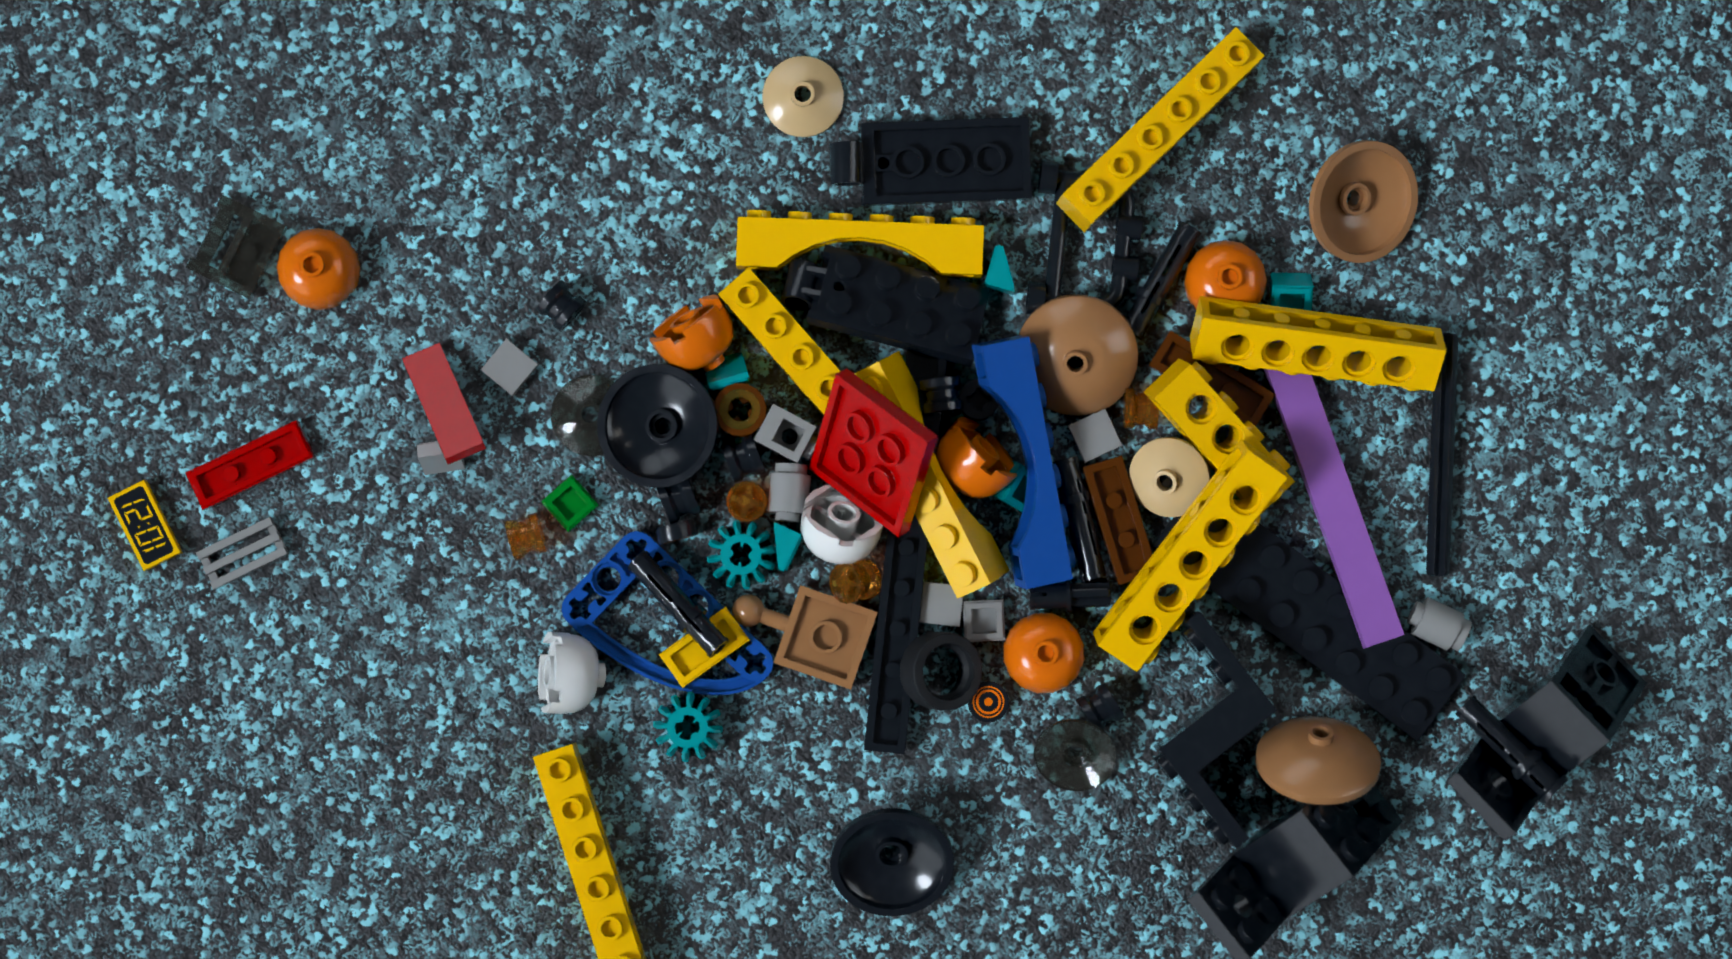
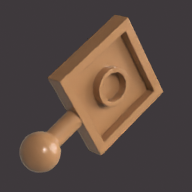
[732,585,878,690]

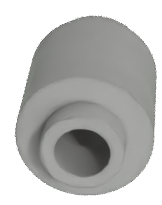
[768,463,811,523]
[1407,597,1472,651]

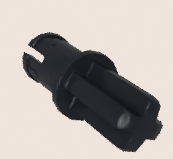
[1029,580,1111,612]

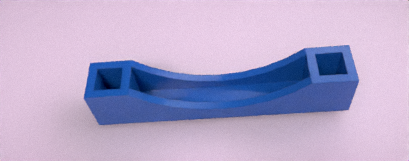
[972,335,1076,589]

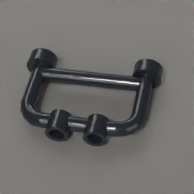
[1025,160,1143,315]

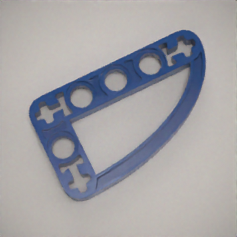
[562,531,774,695]

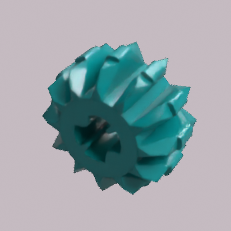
[707,520,776,589]
[653,692,723,762]

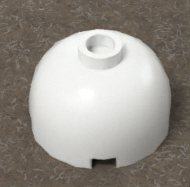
[801,485,883,564]
[538,632,606,714]

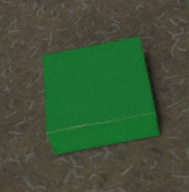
[541,474,600,532]

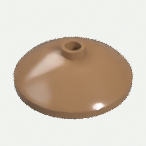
[1309,140,1418,263]
[1019,294,1138,416]
[1256,716,1381,805]

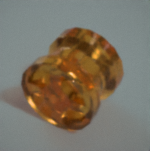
[1123,388,1159,429]
[726,481,768,523]
[505,513,548,560]
[829,559,882,604]

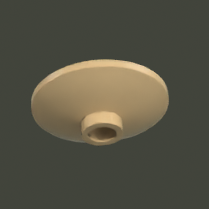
[762,56,844,137]
[1129,437,1210,517]

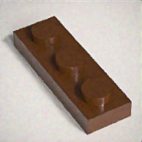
[1148,330,1275,426]
[1082,455,1152,585]

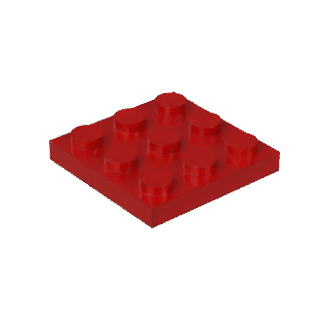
[809,368,938,537]

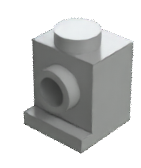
[754,404,818,464]

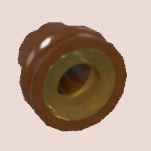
[714,383,767,437]

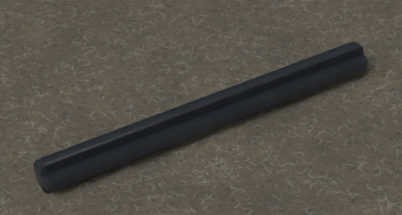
[1426,333,1458,577]

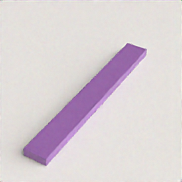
[1264,340,1405,649]

